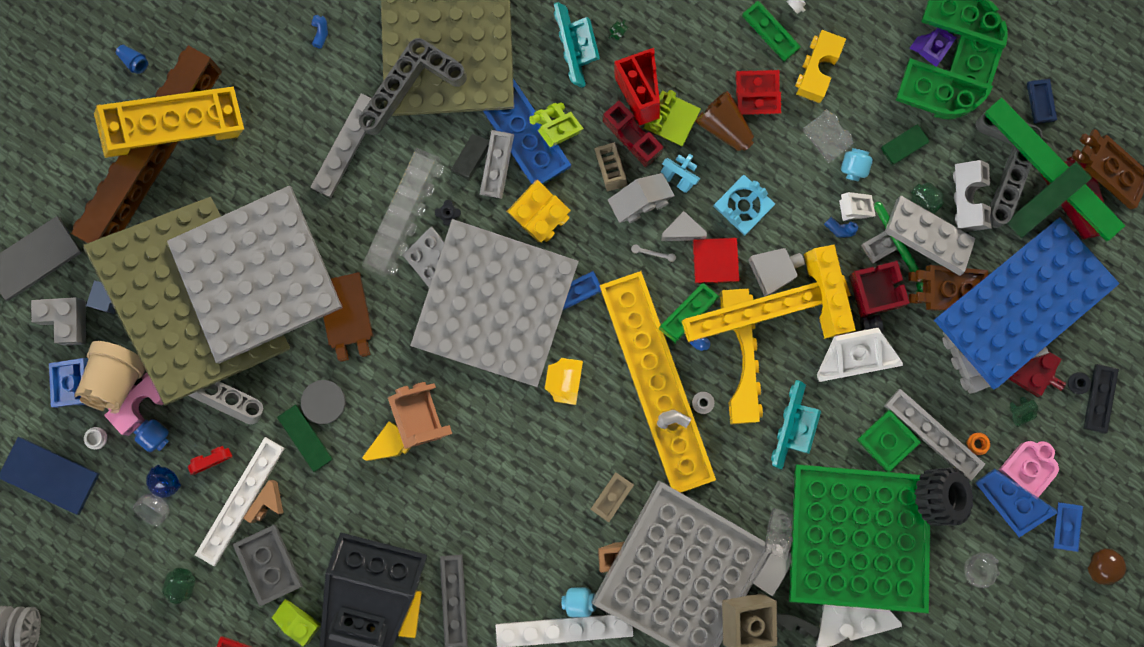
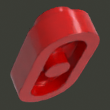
[187,446,233,475]

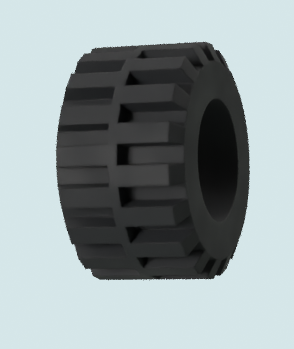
[915,468,973,526]

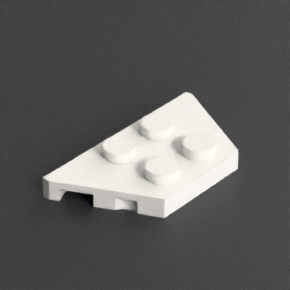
[817,328,903,382]
[816,605,902,647]

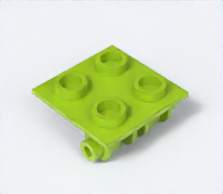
[644,90,701,146]

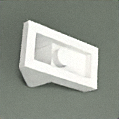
[839,192,875,221]

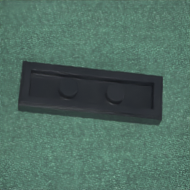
[1083,364,1119,434]

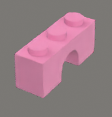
[104,373,163,436]

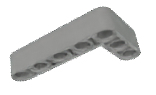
[188,381,263,424]

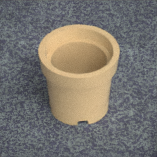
[74,341,146,413]

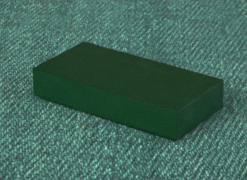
[880,124,930,166]

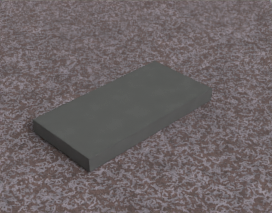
[0,216,83,301]

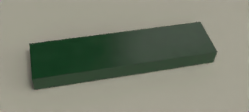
[1007,161,1092,238]

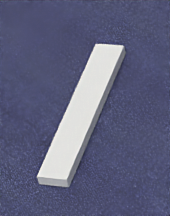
[195,437,285,566]

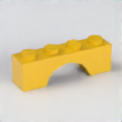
[804,245,856,339]

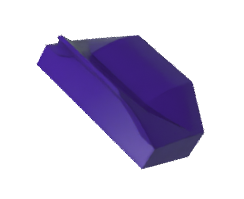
[909,28,956,67]

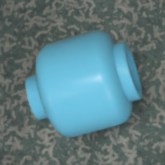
[841,148,873,181]
[562,587,596,618]

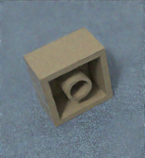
[722,593,777,647]

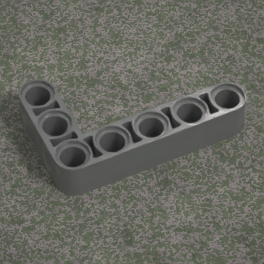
[359,38,467,135]
[976,111,1043,228]

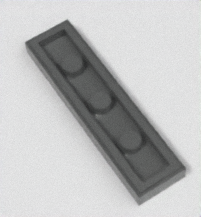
[440,554,468,647]

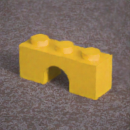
[795,30,846,103]

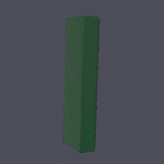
[277,405,334,472]

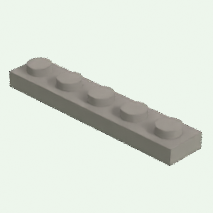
[311,93,381,198]
[884,389,985,481]

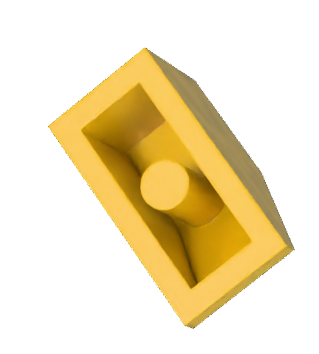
[362,421,410,461]

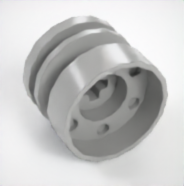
[0,606,41,647]

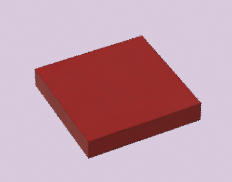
[693,238,739,284]

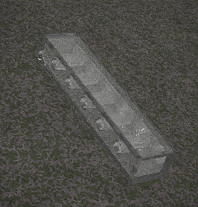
[362,148,444,280]

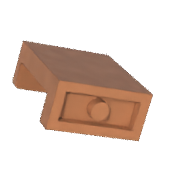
[388,382,452,449]

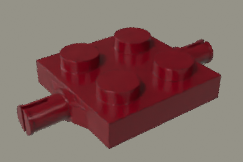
[1008,351,1066,397]

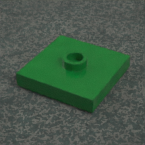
[856,409,921,472]

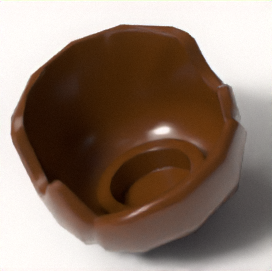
[1088,549,1126,585]

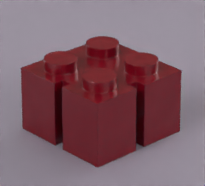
[849,261,910,318]

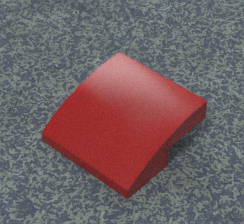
[735,70,781,115]

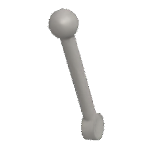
[631,245,676,262]

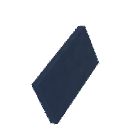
[0,437,100,515]

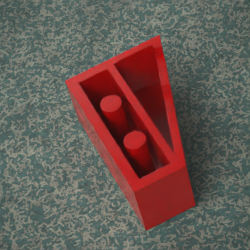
[614,48,660,125]

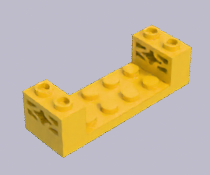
[94,86,244,158]

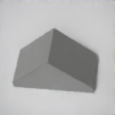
[661,211,707,241]

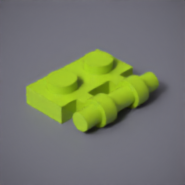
[529,103,583,148]

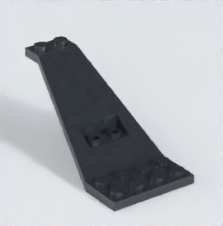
[320,532,427,647]

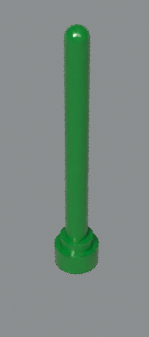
[874,202,923,292]

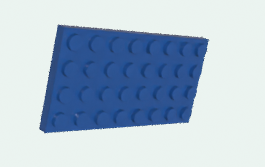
[934,217,1119,390]

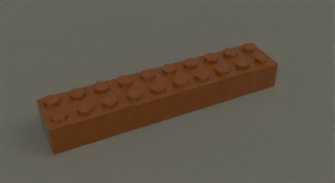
[71,45,222,243]

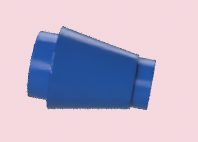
[116,45,148,74]

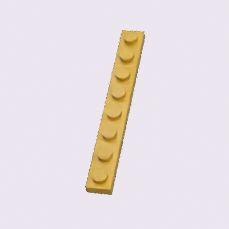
[682,275,851,342]

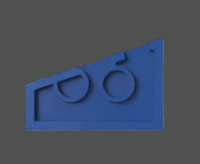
[976,469,1057,537]

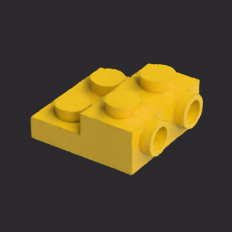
[507,180,571,242]

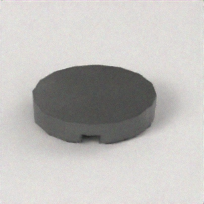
[301,380,346,424]

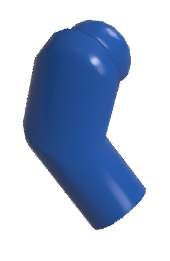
[824,217,858,238]

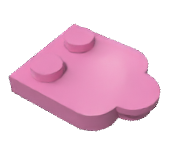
[999,441,1059,497]

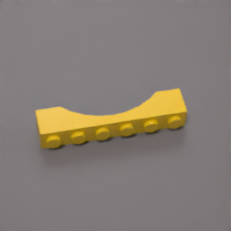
[720,289,763,424]

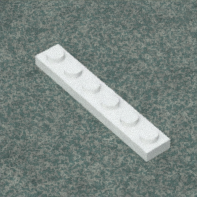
[496,614,633,647]

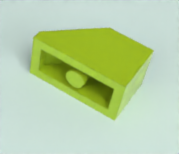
[272,599,321,647]

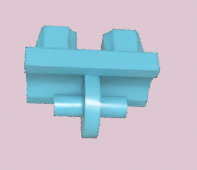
[661,154,700,193]

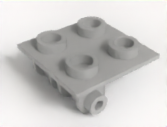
[403,227,444,288]

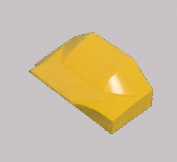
[545,358,583,405]

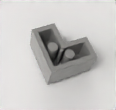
[608,173,674,223]
[31,297,86,346]

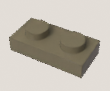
[590,472,634,522]

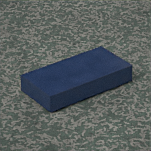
[1027,79,1057,124]

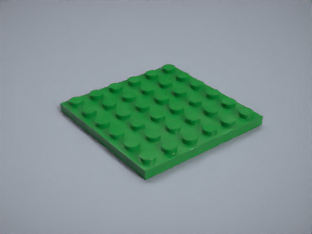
[789,464,930,613]

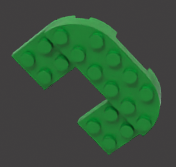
[895,0,1008,119]

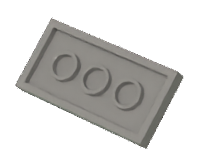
[885,196,976,275]

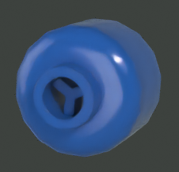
[134,419,169,452]

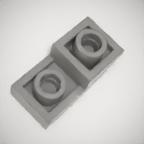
[752,543,791,596]

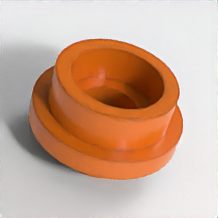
[967,433,990,455]

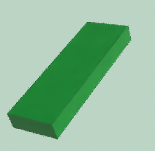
[742,0,801,62]
[659,283,719,343]

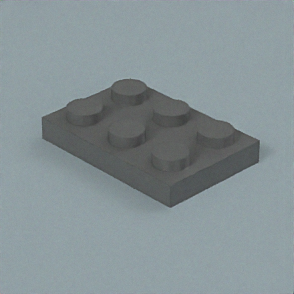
[233,525,303,607]

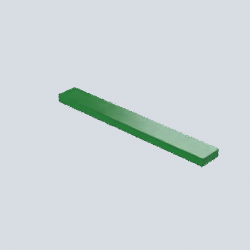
[983,97,1125,242]

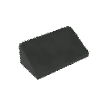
[451,134,489,181]

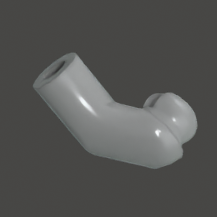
[657,410,691,429]

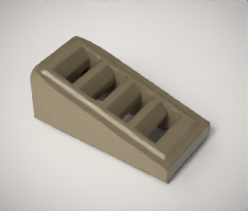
[594,142,627,191]

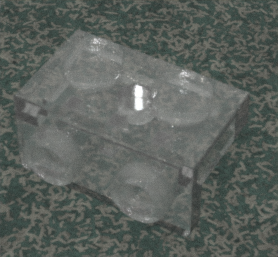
[803,109,854,163]

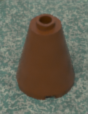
[695,91,754,151]

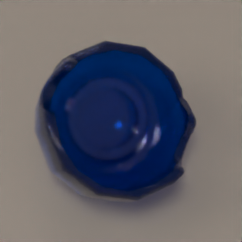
[146,465,181,498]

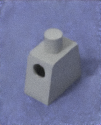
[748,248,805,297]

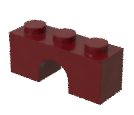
[603,100,664,168]

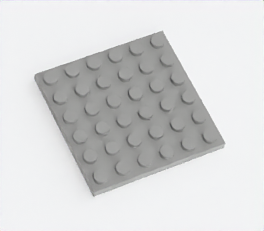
[167,186,343,364]
[410,219,579,387]
[591,481,773,647]

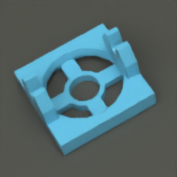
[713,175,775,236]

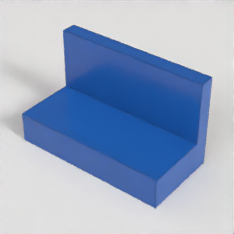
[1054,503,1083,552]

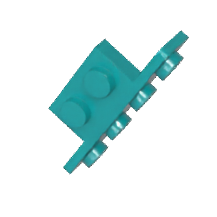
[554,2,600,88]
[771,380,821,469]

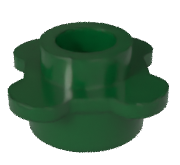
[608,19,628,41]

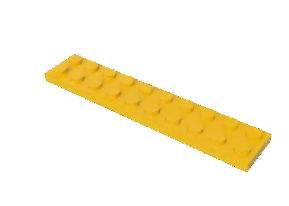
[600,271,716,493]

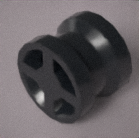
[860,315,883,334]

